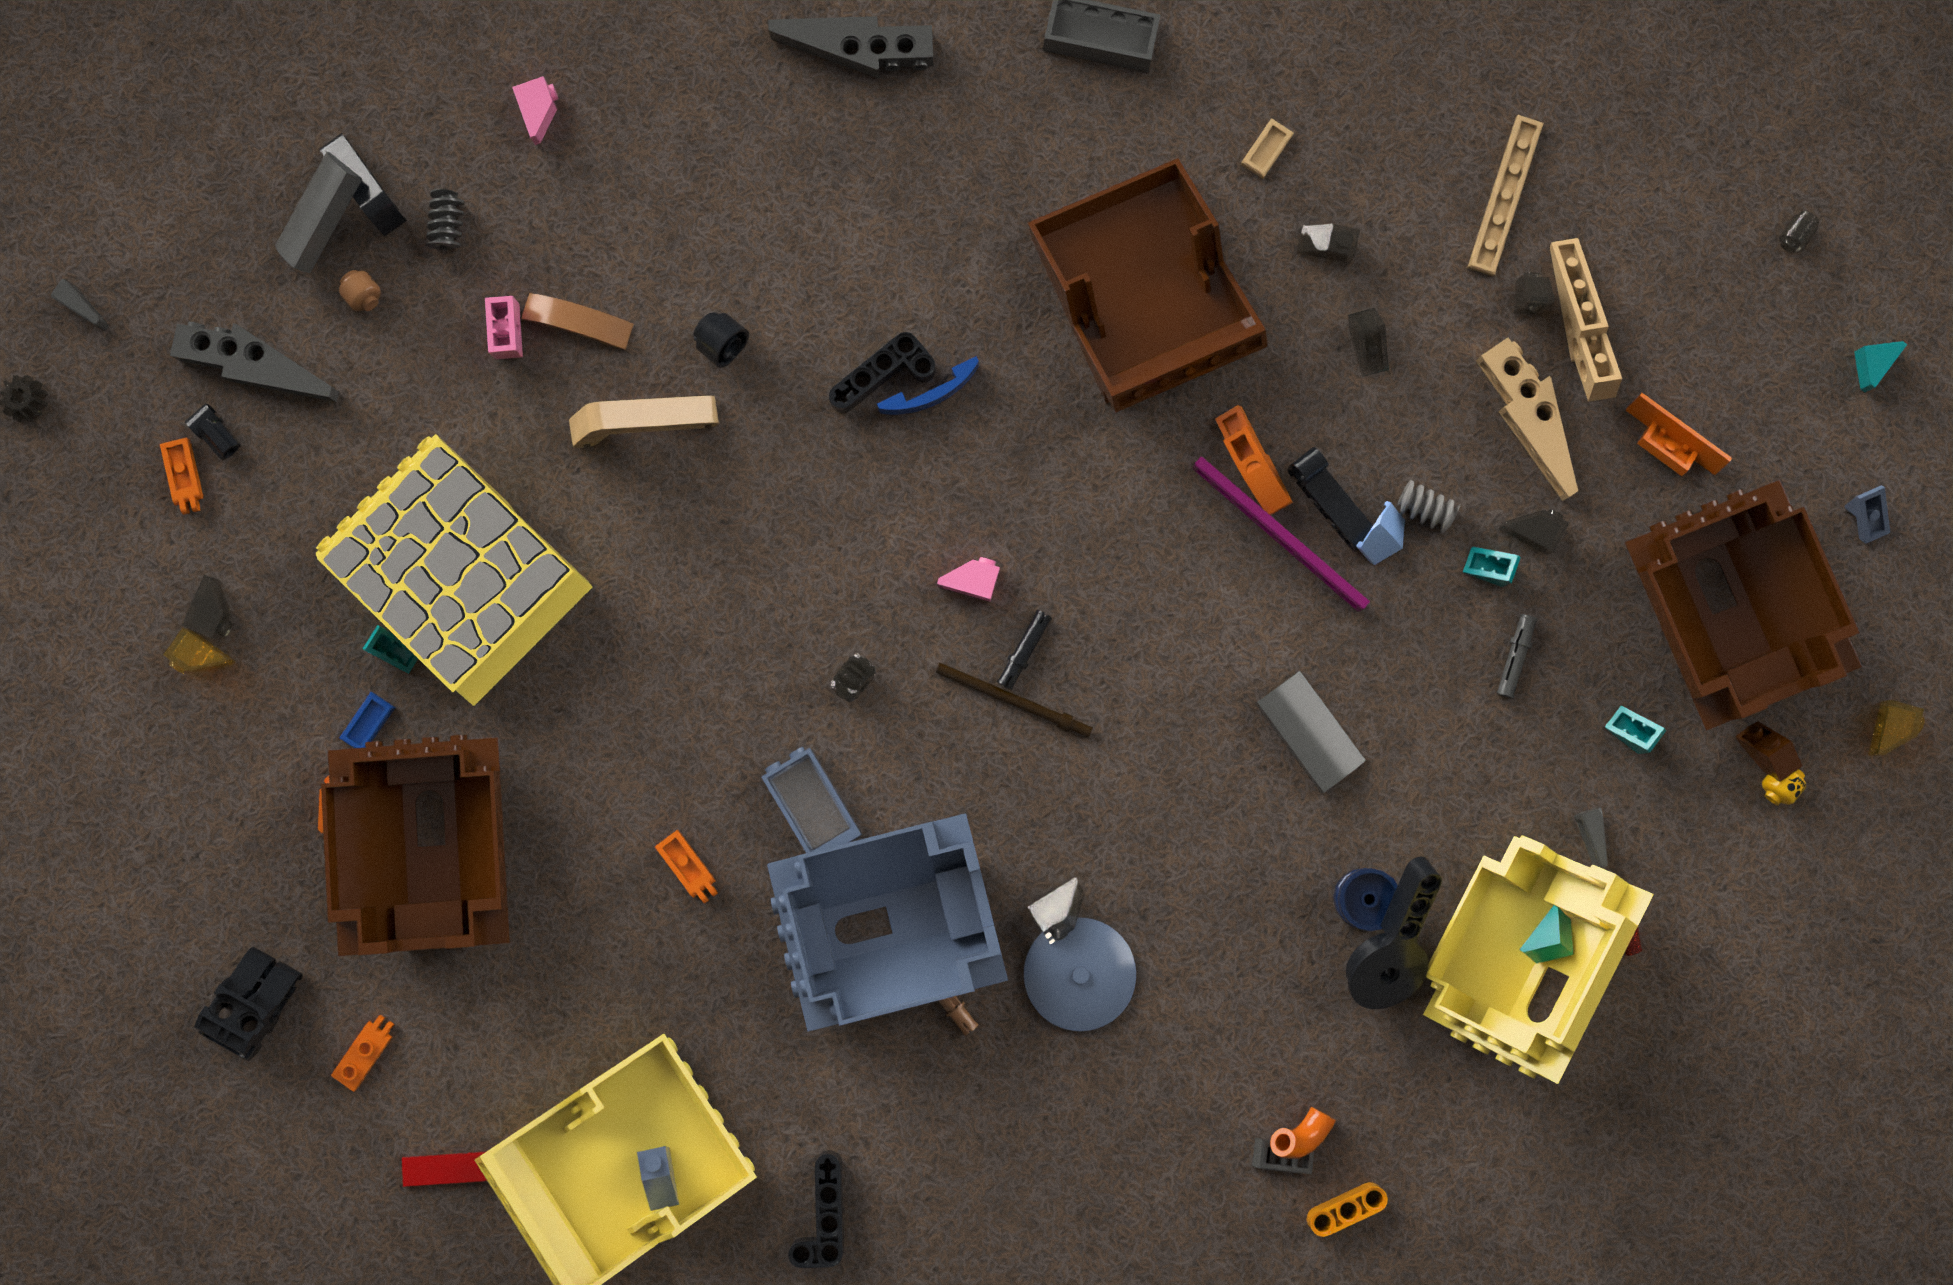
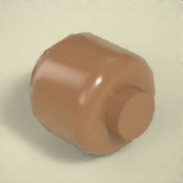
[339,270,381,311]

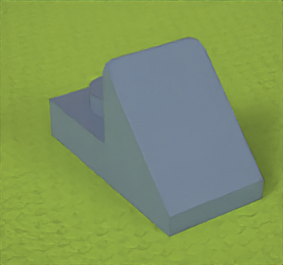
[1845,485,1890,544]

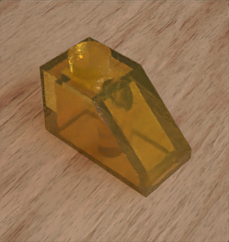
[163,628,236,673]
[1868,700,1925,756]

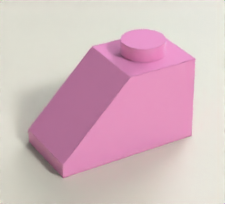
[512,76,558,145]
[937,557,1000,602]

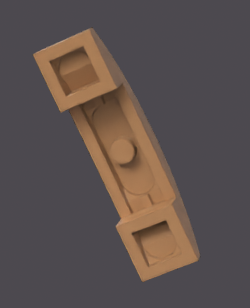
[521,293,634,350]

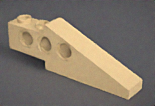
[1550,238,1622,402]
[1476,337,1578,501]

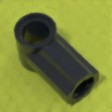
[185,403,241,460]

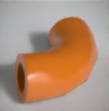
[1270,1107,1336,1159]

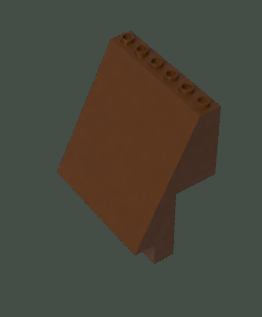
[1028,158,1268,413]

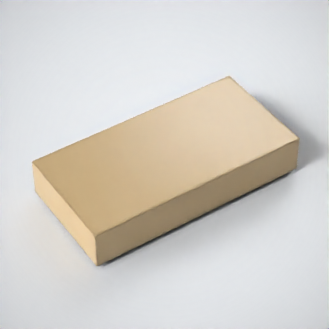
[1241,118,1294,179]

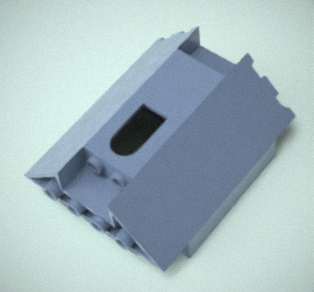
[767,813,1008,1032]

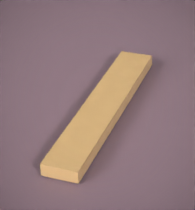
[1467,115,1544,276]

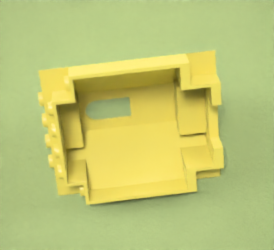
[1423,835,1654,1084]

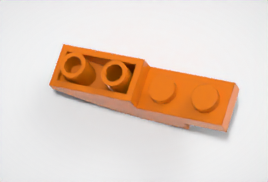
[1215,405,1293,516]

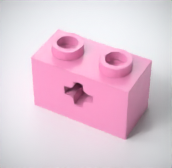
[485,296,523,359]

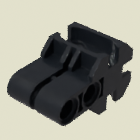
[194,947,303,1062]

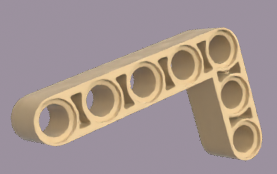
[569,396,719,448]

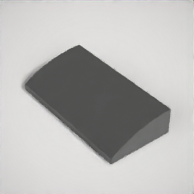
[1043,0,1160,72]
[275,151,362,273]
[1255,671,1366,793]

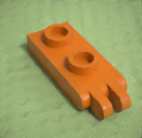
[160,437,203,515]
[655,830,718,904]
[331,1015,395,1092]

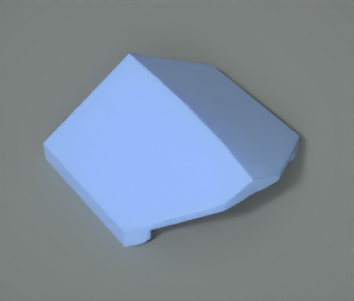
[1356,501,1405,565]

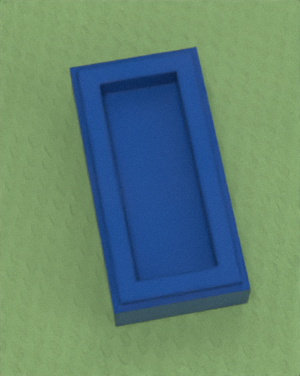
[339,692,396,748]

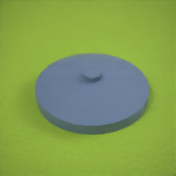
[1024,917,1136,1031]

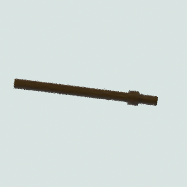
[936,663,1093,738]

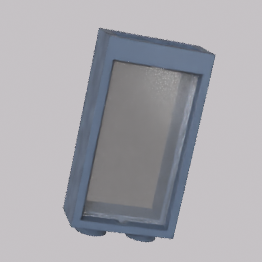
[762,747,862,853]

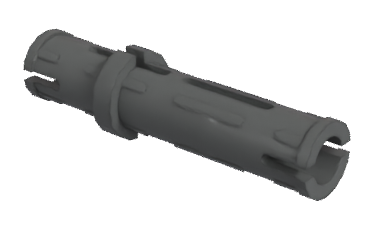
[1496,614,1538,699]

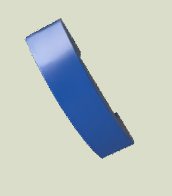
[877,356,979,415]

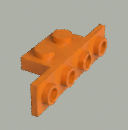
[1626,393,1732,476]

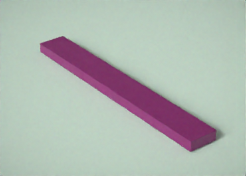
[1192,456,1370,612]

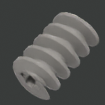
[1397,479,1461,534]

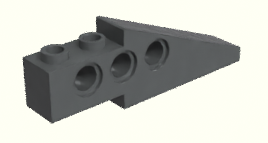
[768,16,933,78]
[170,322,339,402]

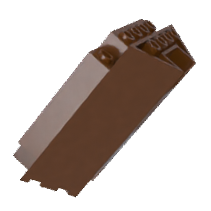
[1625,480,1862,731]
[321,735,510,956]

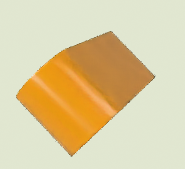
[1306,1182,1388,1237]

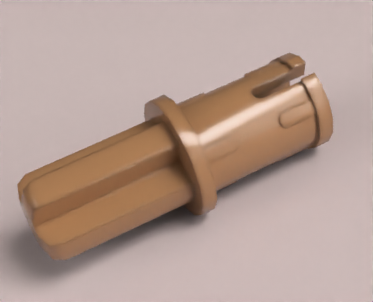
[938,996,978,1036]

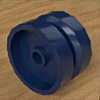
[1333,868,1398,931]

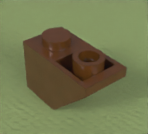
[1735,721,1803,782]

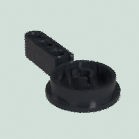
[1346,856,1442,1009]

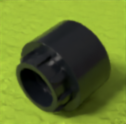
[693,312,749,368]

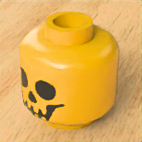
[1762,769,1806,805]

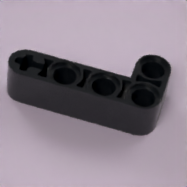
[320,133,407,237]
[829,332,936,413]
[1287,447,1373,552]
[788,1150,844,1268]

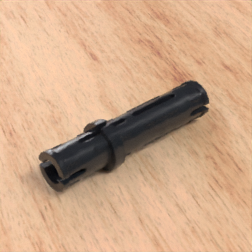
[996,610,1052,691]

